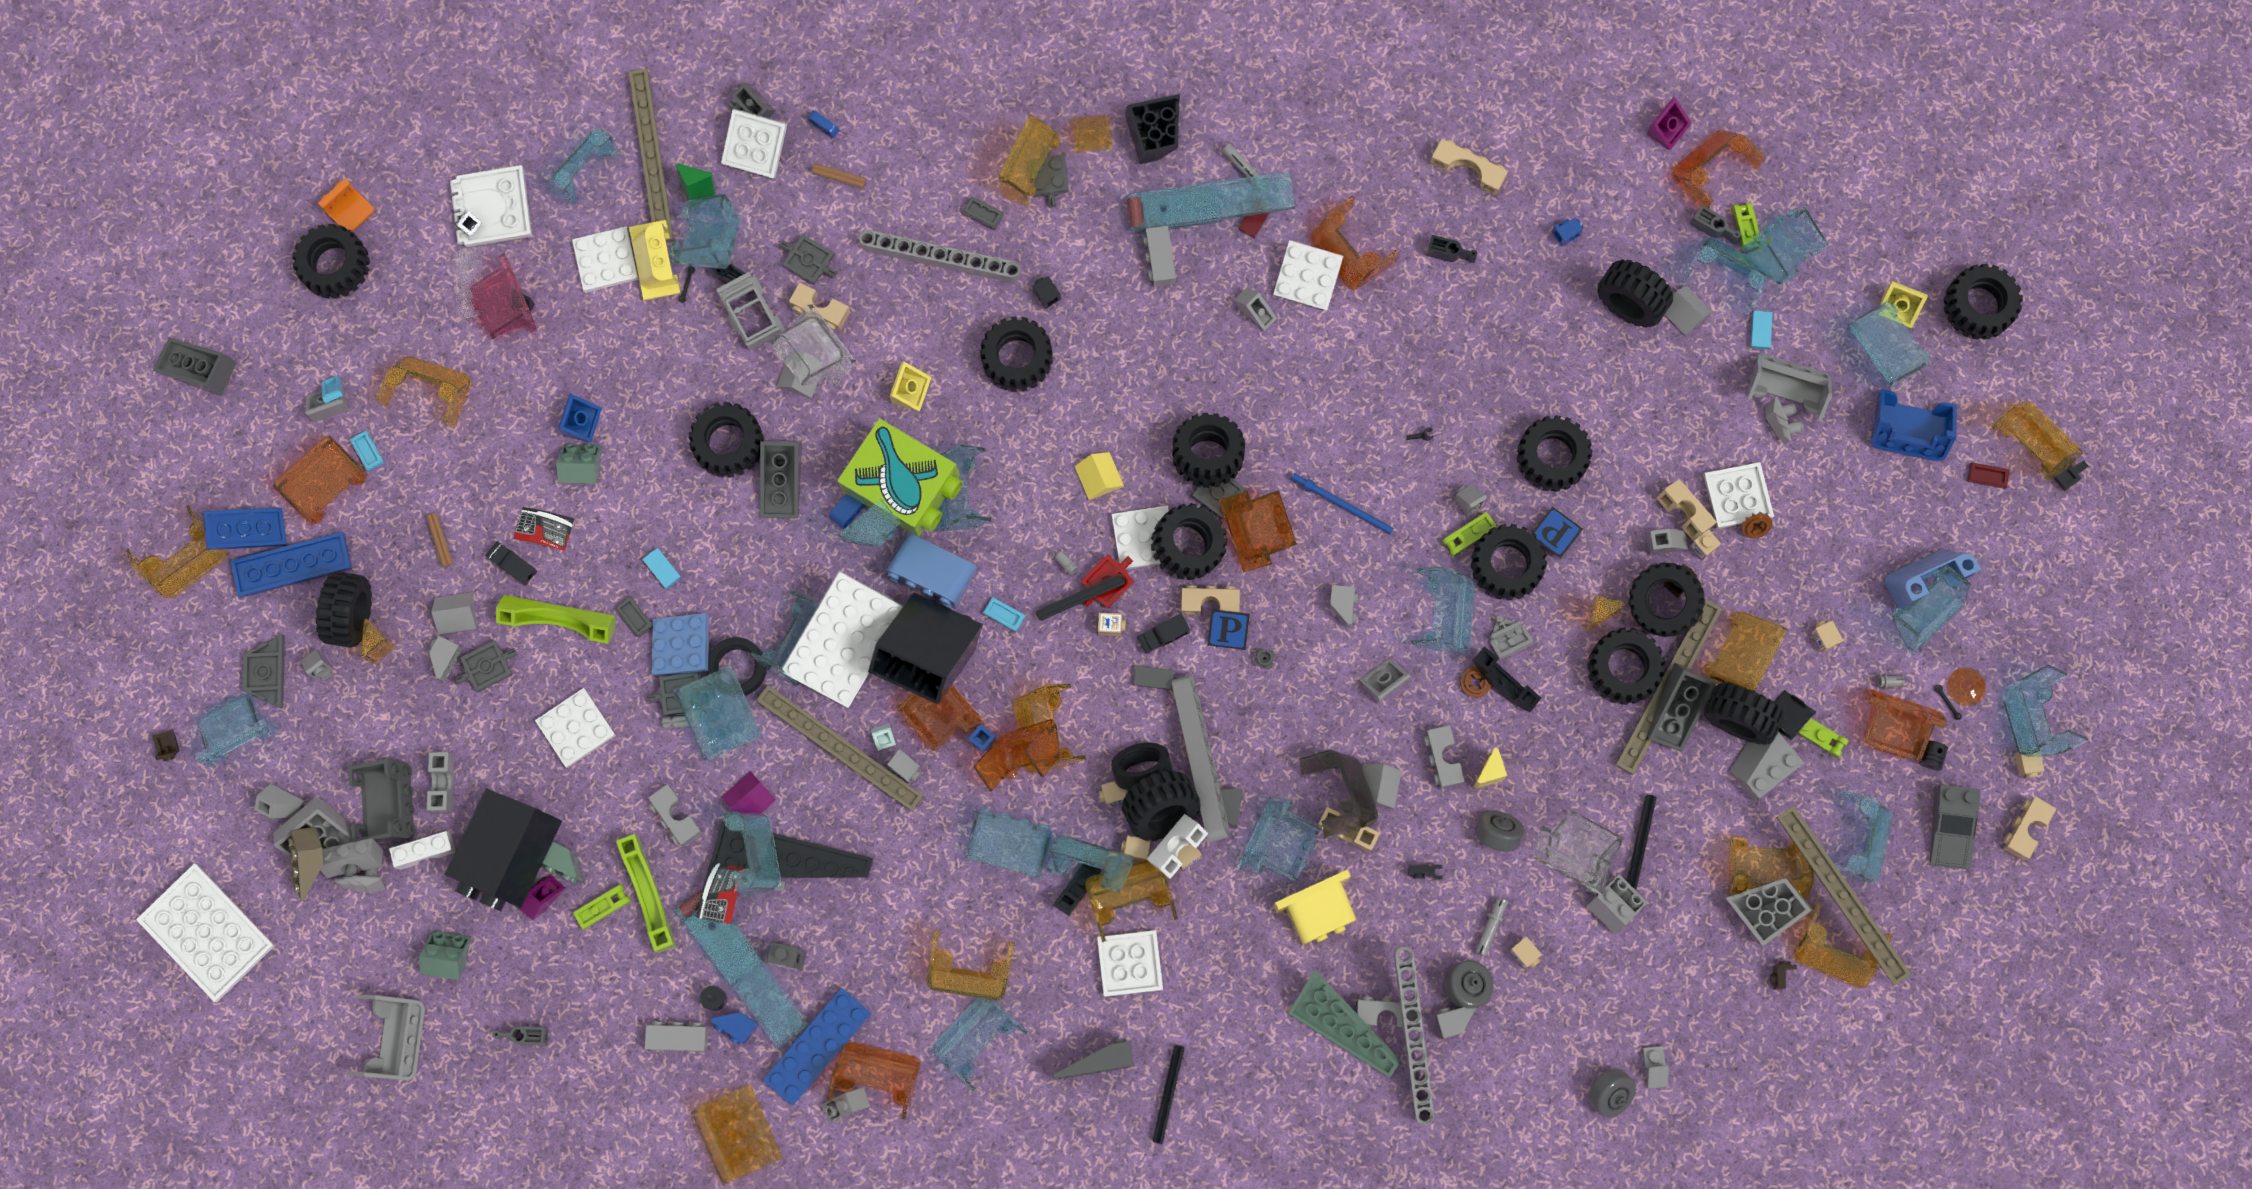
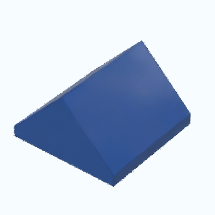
[558,393,602,443]

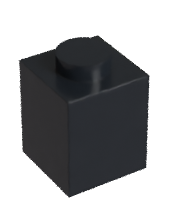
[1033,276,1061,309]

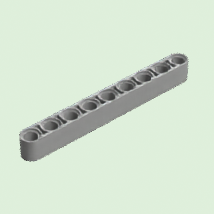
[859,230,1021,283]
[1172,674,1230,843]
[1394,944,1434,1125]

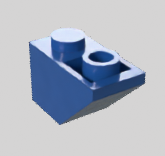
[711,1012,759,1045]

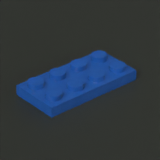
[202,508,287,550]

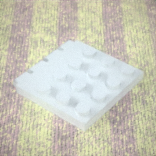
[450,165,532,247]

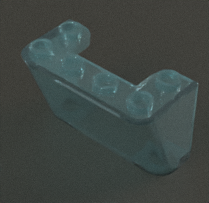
[669,194,741,270]
[1742,207,1828,285]
[965,808,1053,880]

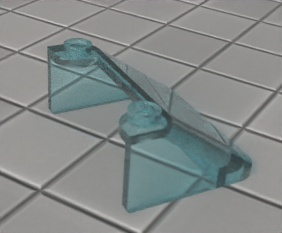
[1892,565,1971,655]

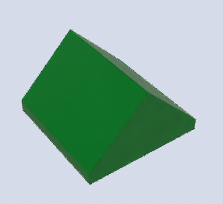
[676,163,716,206]

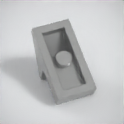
[1642,1046,1669,1089]

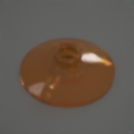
[1947,668,1986,706]

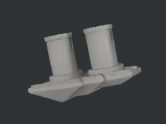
[1764,397,1804,445]
[334,864,386,894]

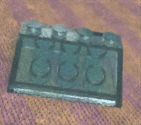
[674,665,762,761]

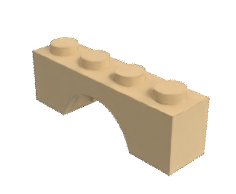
[1430,139,1508,196]

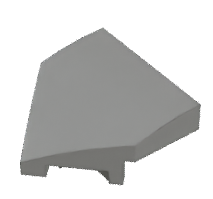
[1490,615,1534,661]

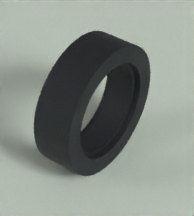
[707,637,767,697]
[1111,742,1172,790]

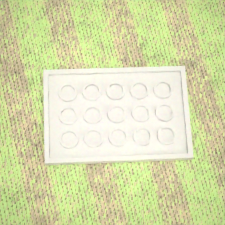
[781,571,903,708]
[136,863,275,1002]

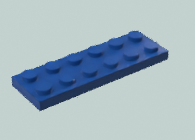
[231,532,352,598]
[762,987,871,1106]

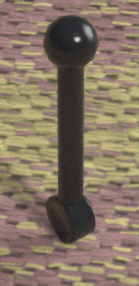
[679,266,695,303]
[1934,685,1962,720]

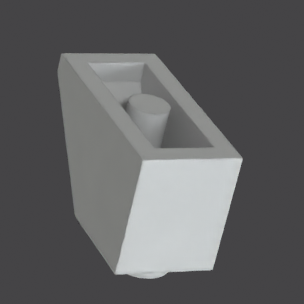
[1234,287,1277,331]
[1455,484,1487,517]
[429,636,463,682]
[887,749,921,784]

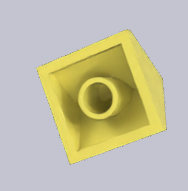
[1876,281,1928,329]
[890,361,932,412]
[1075,452,1124,501]
[1473,748,1507,789]

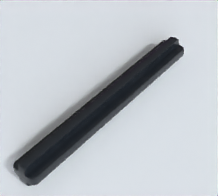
[1036,574,1125,621]
[1627,795,1657,889]
[1153,1045,1184,1144]

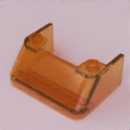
[1671,130,1766,209]
[1310,195,1399,290]
[973,719,1060,791]
[827,1042,921,1120]

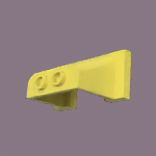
[629,220,681,301]
[1274,870,1357,945]

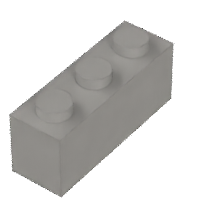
[1143,226,1176,287]
[645,1022,709,1052]

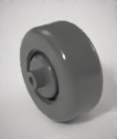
[1475,811,1525,852]
[1444,960,1494,1009]
[1588,1069,1636,1118]

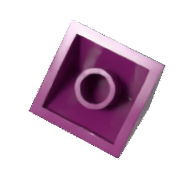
[1647,97,1692,150]
[721,771,776,826]

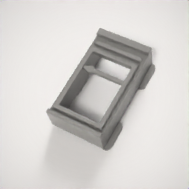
[716,272,785,351]

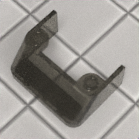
[1299,750,1378,839]

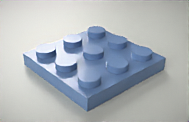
[652,613,709,676]

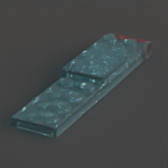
[1126,172,1295,233]
[675,889,809,1050]

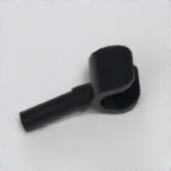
[1406,427,1434,441]

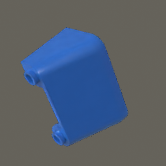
[1871,389,1957,461]

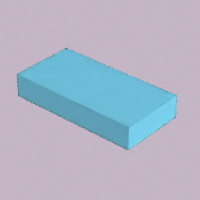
[1750,310,1773,350]
[321,375,343,403]
[349,430,385,472]
[643,548,681,589]
[983,597,1026,632]

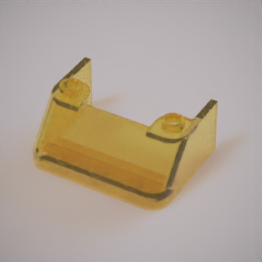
[999,114,1061,207]
[376,356,471,429]
[1991,401,2083,481]
[125,505,227,598]
[1013,684,1086,773]
[1085,860,1178,942]
[1793,902,1893,989]
[927,929,1016,1001]

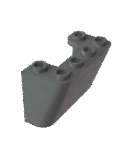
[348,759,416,843]

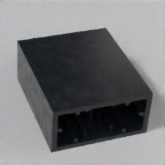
[868,592,983,705]
[444,788,562,911]

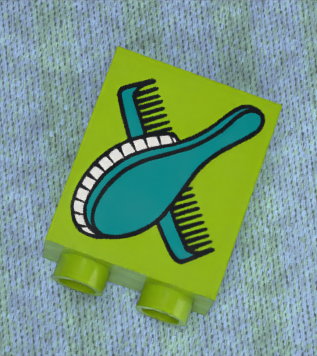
[837,418,963,537]

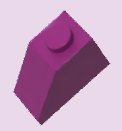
[518,875,565,920]

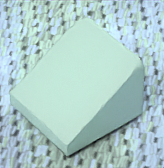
[871,723,896,751]

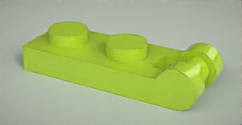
[1731,202,1763,254]
[1442,512,1497,557]
[1798,718,1849,758]
[573,884,632,930]

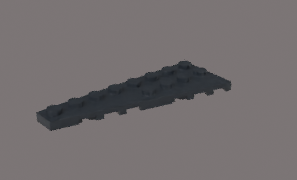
[707,821,873,878]

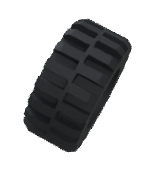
[292,224,370,299]
[1597,259,1673,328]
[1943,264,2023,340]
[980,316,1053,392]
[688,402,764,478]
[1172,413,1245,488]
[1517,415,1593,492]
[1151,503,1228,580]
[1471,524,1547,600]
[1628,562,1705,637]
[316,572,372,648]
[1587,628,1665,705]
[1704,683,1784,745]
[1122,770,1201,841]

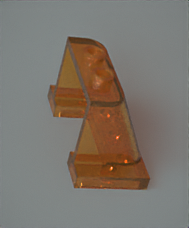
[1219,490,1297,573]
[896,684,985,751]
[1863,687,1947,761]

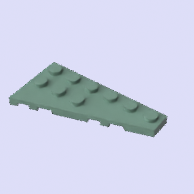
[1288,970,1401,1078]

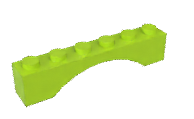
[496,595,615,644]
[616,834,677,953]

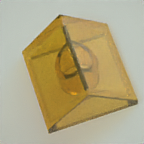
[1072,114,1112,153]
[1585,595,1626,632]
[361,619,396,664]

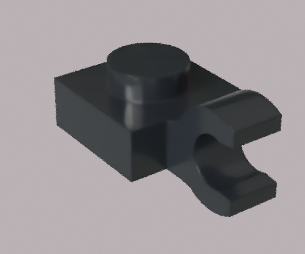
[2052,461,2089,491]
[1408,864,1443,880]

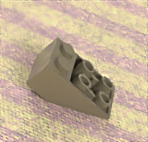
[288,827,323,901]

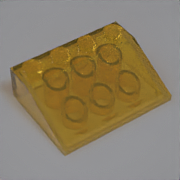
[691,1085,783,1186]

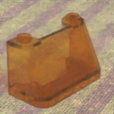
[273,435,369,526]

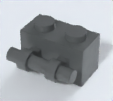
[727,83,775,118]

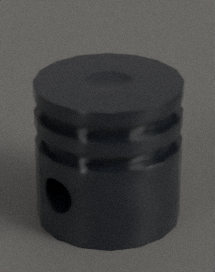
[1919,740,1948,771]
[700,986,727,1011]

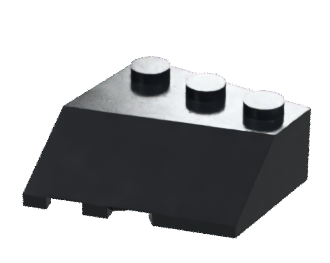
[1125,94,1180,164]

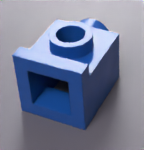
[1552,218,1583,246]
[968,724,997,752]

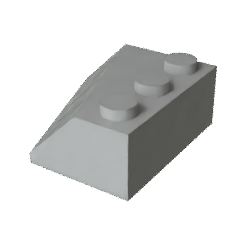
[1729,732,1804,802]
[273,796,352,857]
[1726,878,1813,946]

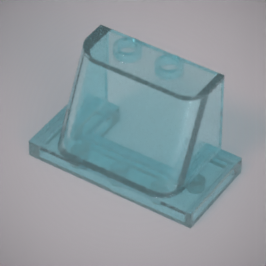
[194,694,280,768]
[1238,797,1321,882]
[1046,835,1134,893]

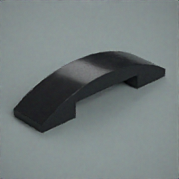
[1473,646,1541,712]
[1053,844,1112,916]

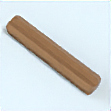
[812,163,866,188]
[426,513,453,567]

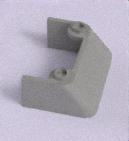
[1748,354,1833,422]
[346,995,425,1081]

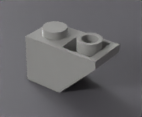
[1646,529,1688,555]
[1329,585,1358,628]
[301,649,335,682]
[254,784,304,819]
[1435,1007,1476,1039]
[823,1087,870,1123]

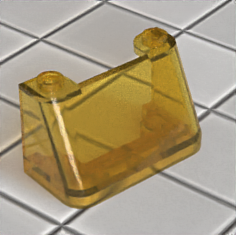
[1704,610,1787,691]
[1728,836,1815,900]

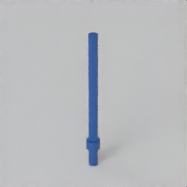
[1291,473,1394,535]

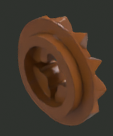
[1741,512,1772,538]
[1460,667,1491,698]

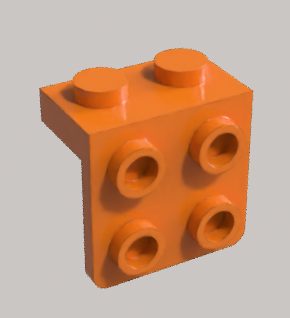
[318,178,375,232]

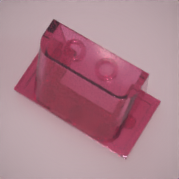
[470,253,538,339]

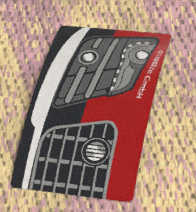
[513,507,574,551]
[697,862,745,924]

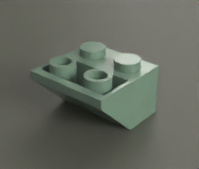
[556,443,602,484]
[542,842,584,884]
[419,931,471,980]

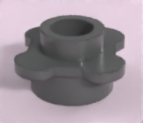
[1254,648,1275,669]

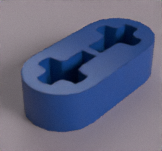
[807,110,840,138]

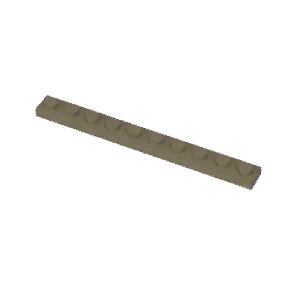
[629,68,674,242]
[1615,599,1723,775]
[756,685,924,812]
[1776,806,1912,986]

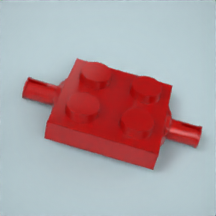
[1081,554,1135,609]

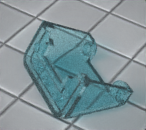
[547,128,620,206]
[1847,301,1931,390]
[723,812,781,897]

